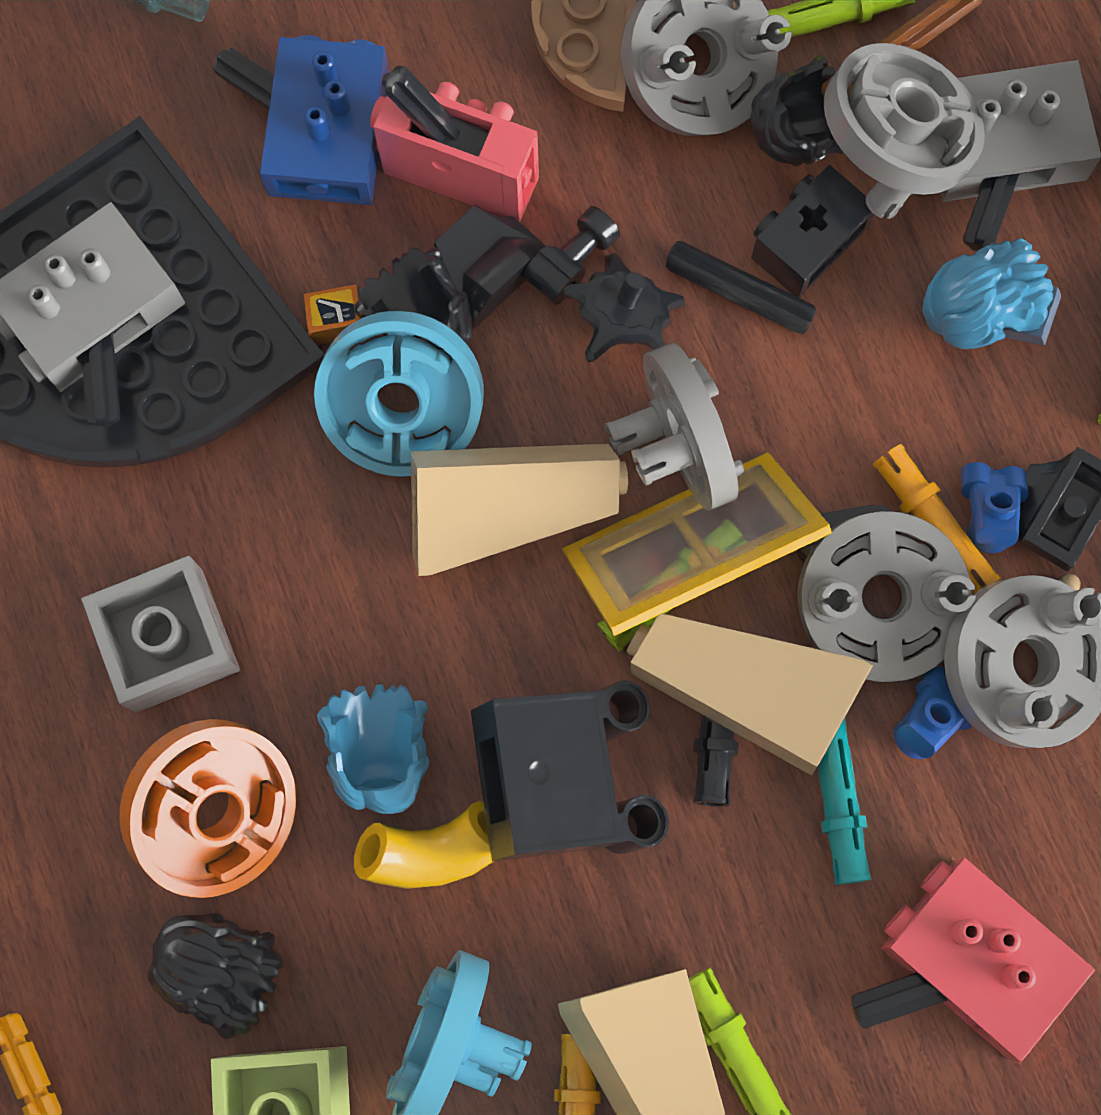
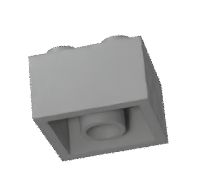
[81,556,241,713]

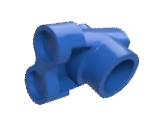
[960,462,1028,553]
[893,666,972,759]

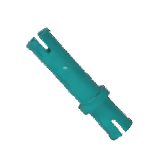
[817,718,872,885]

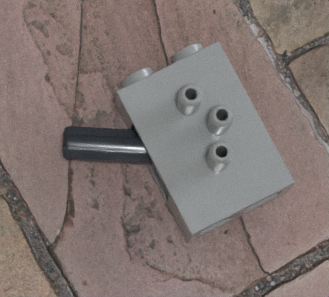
[939,60,1101,252]
[0,202,185,426]

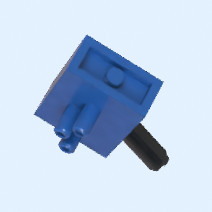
[213,35,390,205]

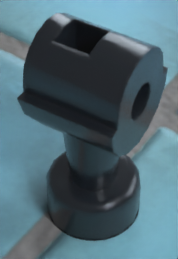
[523,206,620,305]

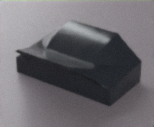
[434,205,546,328]
[1019,447,1101,572]

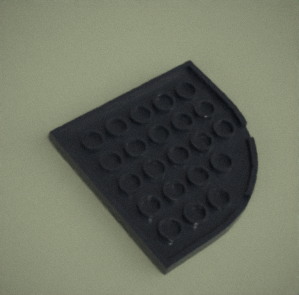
[0,116,324,468]

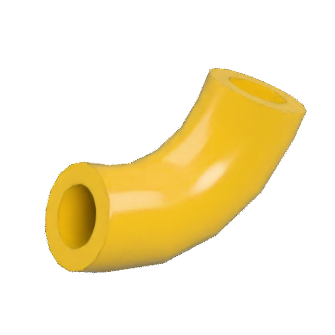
[354,801,494,889]

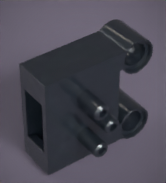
[470,680,669,862]

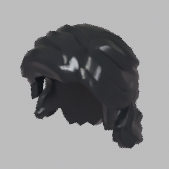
[750,55,843,167]
[355,247,473,360]
[148,913,283,1039]

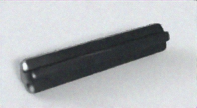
[666,241,816,334]

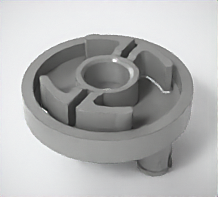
[621,0,792,136]
[824,43,985,219]
[605,342,744,511]
[797,511,976,682]
[944,575,1101,748]

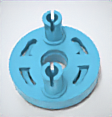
[314,311,484,476]
[386,950,531,1115]

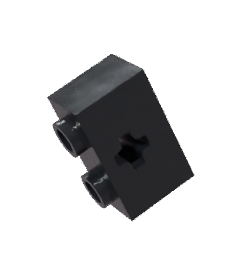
[751,164,874,298]

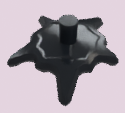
[563,253,685,363]

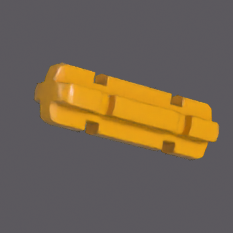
[0,1013,62,1115]

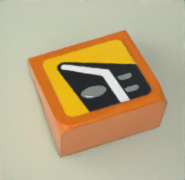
[304,284,361,346]

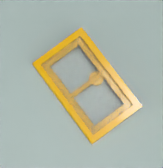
[562,452,832,636]

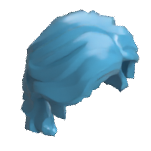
[922,238,1054,349]
[317,684,429,814]

